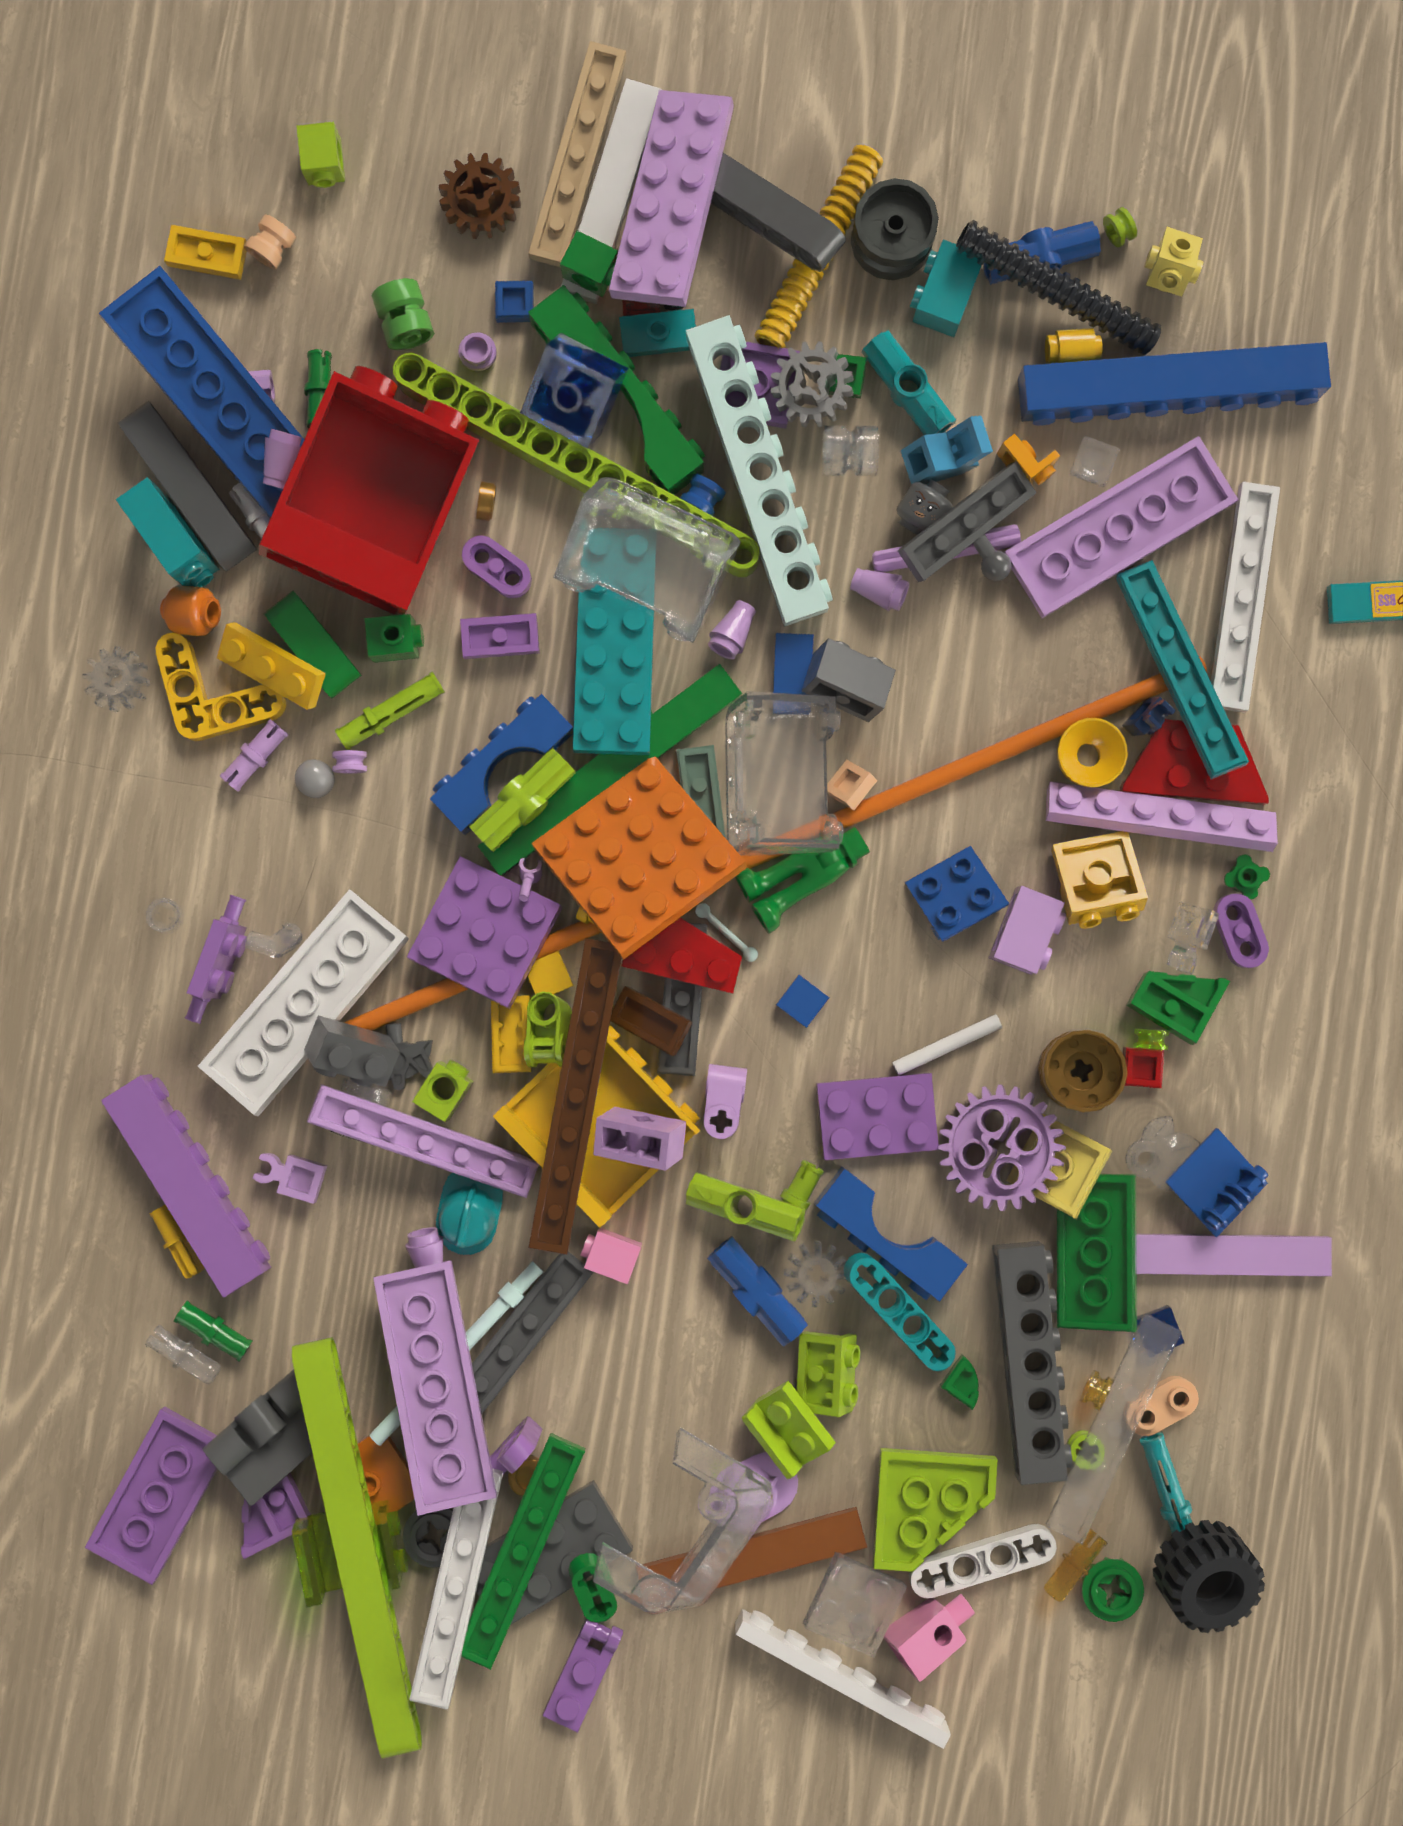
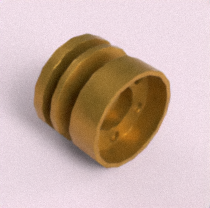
[1038,1030,1127,1112]

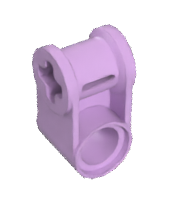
[704,1064,747,1139]

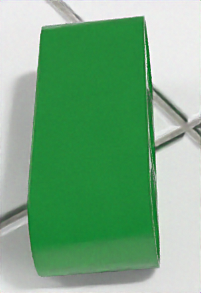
[263,590,362,699]

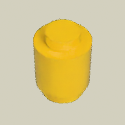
[1045,328,1102,364]

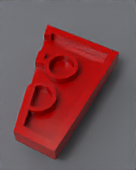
[621,918,742,994]

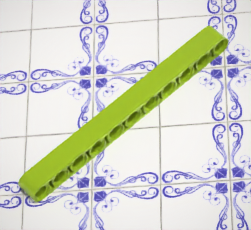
[393,353,760,577]
[292,1337,422,1759]

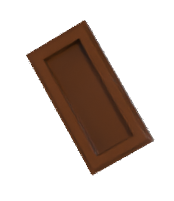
[610,986,693,1056]

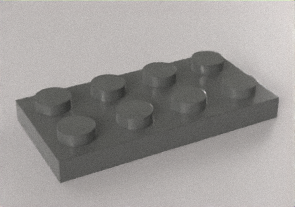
[476,1480,633,1625]

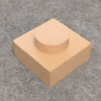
[824,759,877,810]

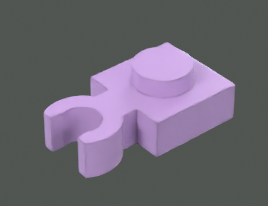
[253,1153,328,1204]

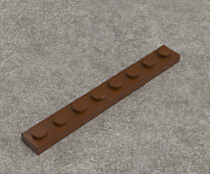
[528,938,622,1255]

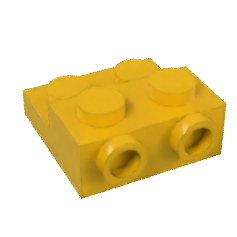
[1051,831,1148,929]

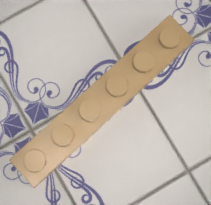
[528,41,627,267]

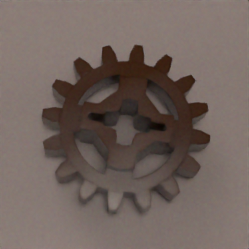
[439,153,521,239]

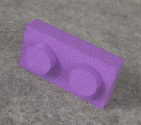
[460,613,540,659]

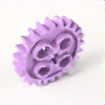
[938,1085,1066,1211]

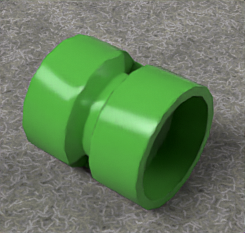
[371,278,435,350]

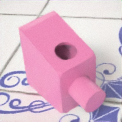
[880,1594,975,1682]

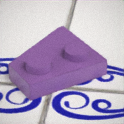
[241,1473,314,1559]

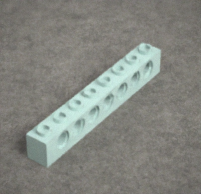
[686,315,833,627]

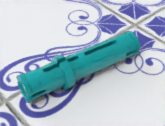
[1140,1432,1192,1533]

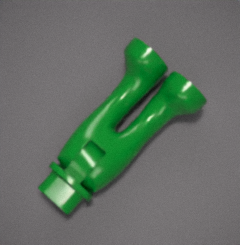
[735,827,870,934]

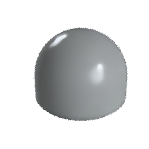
[295,759,335,798]

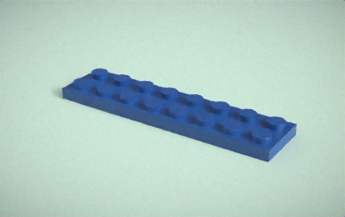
[99,266,304,518]

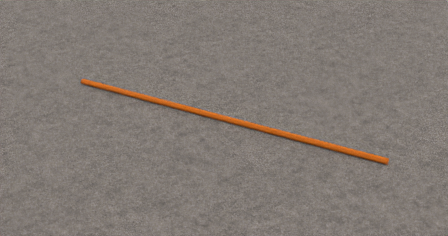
[343,656,1207,1031]

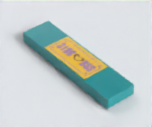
[1326,580,1403,624]

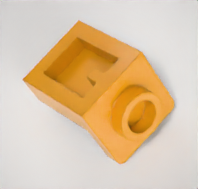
[997,433,1060,485]

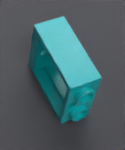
[115,477,220,587]

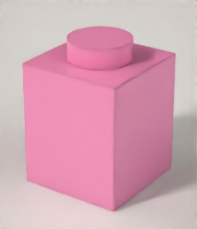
[580,1228,642,1284]

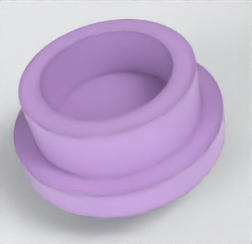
[459,333,497,371]

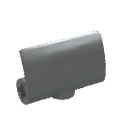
[202,1369,312,1506]

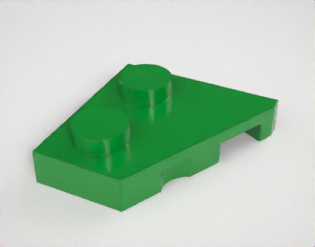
[1126,971,1230,1045]

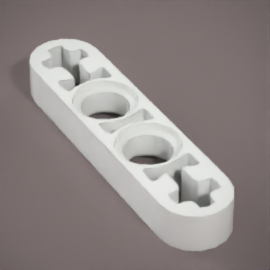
[909,1524,1057,1599]

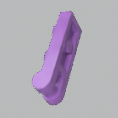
[543,1618,623,1733]

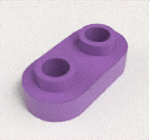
[462,535,532,598]
[1213,894,1269,968]

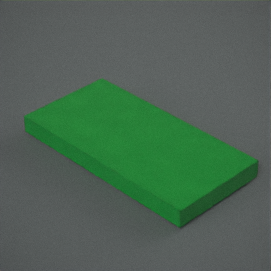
[1057,1173,1137,1332]

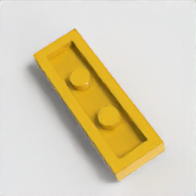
[217,622,326,710]

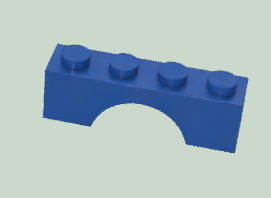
[430,694,574,835]
[814,1166,968,1302]

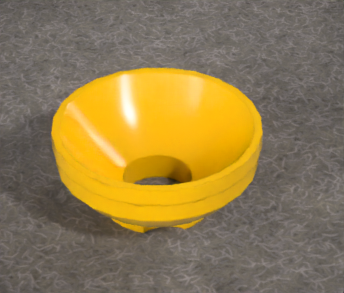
[1057,718,1128,788]

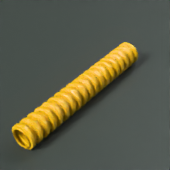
[754,145,883,348]

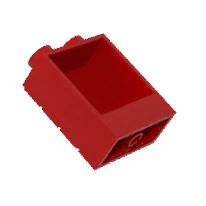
[259,366,479,615]

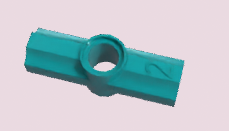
[862,330,956,435]

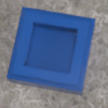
[495,281,534,323]
[776,975,830,1028]

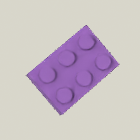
[816,1073,939,1160]

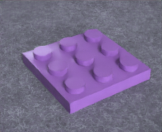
[407,856,563,1009]

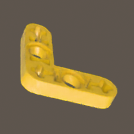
[155,633,286,741]

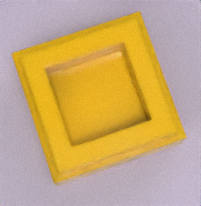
[528,951,574,994]

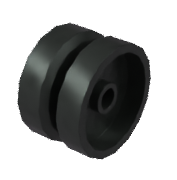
[851,178,939,281]

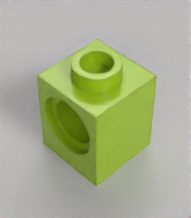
[296,121,345,188]
[412,1059,474,1122]

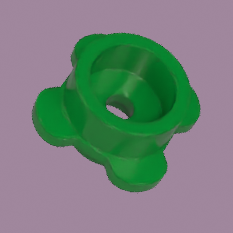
[1224,854,1270,900]

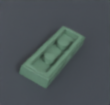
[676,745,726,838]

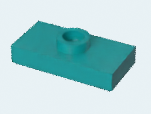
[619,309,696,357]

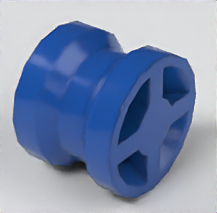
[680,474,726,516]

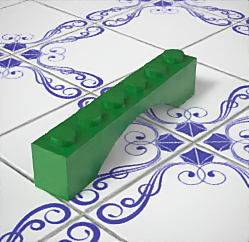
[528,285,705,495]

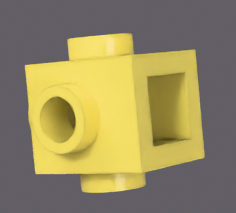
[1144,227,1203,297]

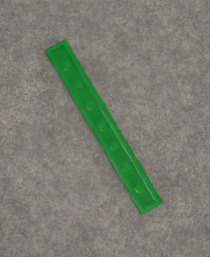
[478,664,743,876]

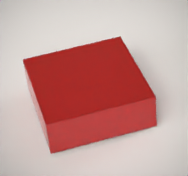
[1123,1047,1164,1088]

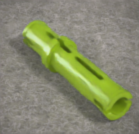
[335,671,445,750]

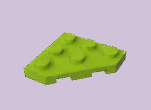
[873,1448,998,1572]

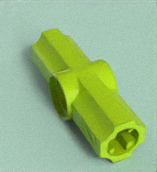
[469,748,576,852]
[686,1172,806,1241]

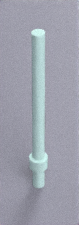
[369,1261,543,1446]

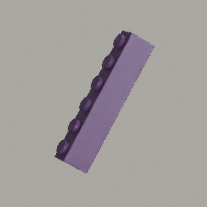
[101,1074,271,1298]

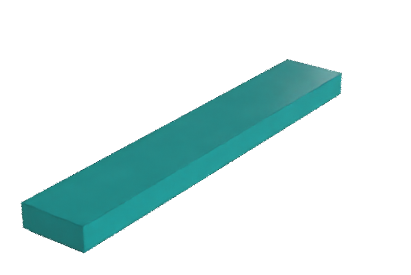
[1116,560,1249,779]

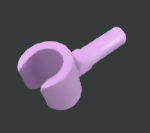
[519,858,542,902]

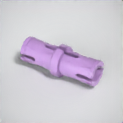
[220,719,289,792]

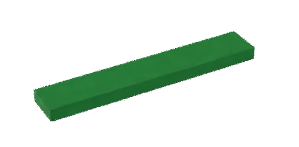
[461,1433,586,1670]

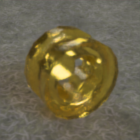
[1080,1370,1113,1411]

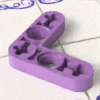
[490,1416,543,1474]

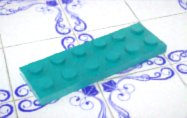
[573,528,657,755]

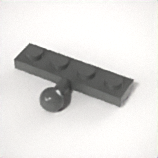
[897,461,1037,582]

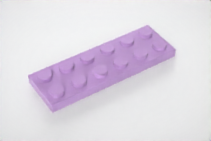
[609,90,734,307]
[1004,436,1238,619]
[373,1260,497,1516]

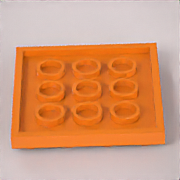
[532,756,747,960]

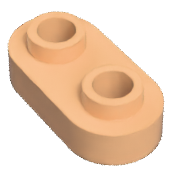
[1123,1376,1199,1436]

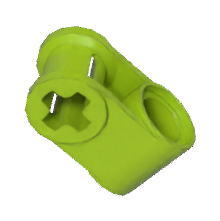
[524,992,572,1067]

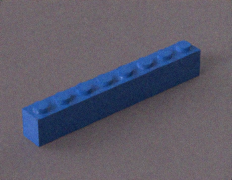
[1018,342,1331,426]

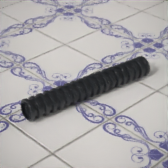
[956,220,1161,356]

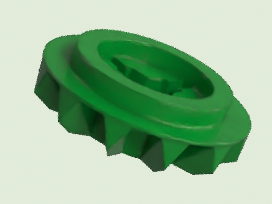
[1081,1557,1144,1622]

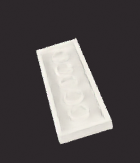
[198,889,409,1116]

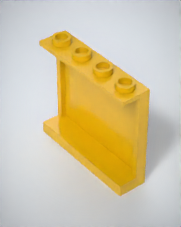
[493,1024,701,1228]

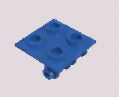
[905,846,1009,942]
[1165,1128,1269,1237]

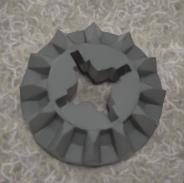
[403,1509,453,1568]

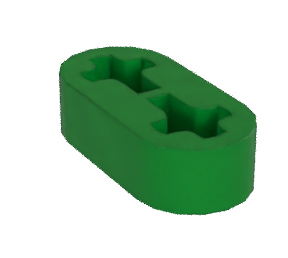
[568,1553,618,1623]

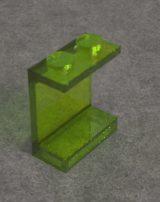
[292,1500,408,1608]

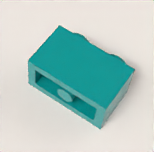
[910,239,982,337]

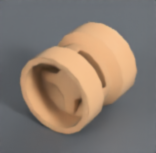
[244,214,296,270]

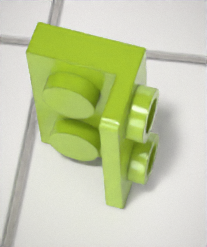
[797,1331,860,1417]
[742,1380,836,1479]

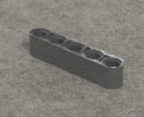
[711,153,846,272]
[118,401,257,572]

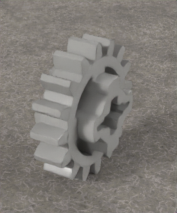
[771,341,854,428]

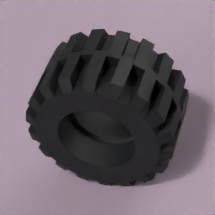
[1153,1520,1265,1633]

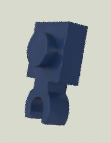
[1122,697,1176,736]

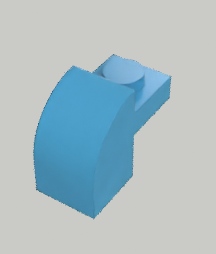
[900,416,993,484]

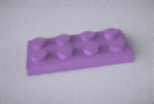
[84,1406,217,1585]

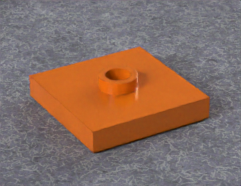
[358,1435,414,1526]

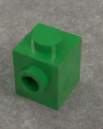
[364,614,424,663]

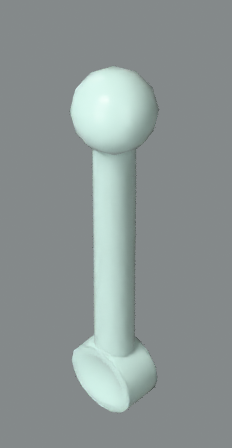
[695,903,758,962]

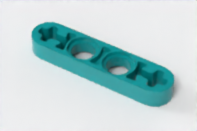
[843,1253,956,1371]

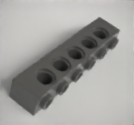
[992,1241,1073,1485]

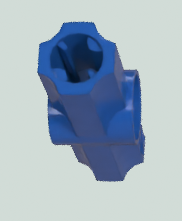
[983,221,1101,285]
[707,1236,808,1347]

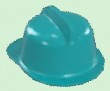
[436,1173,503,1255]

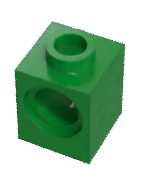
[560,230,618,298]

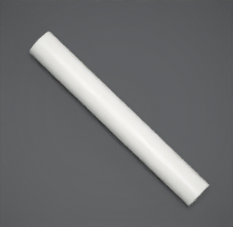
[892,1014,1002,1076]

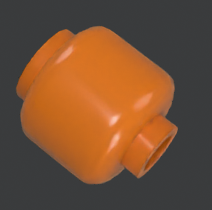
[160,585,221,636]

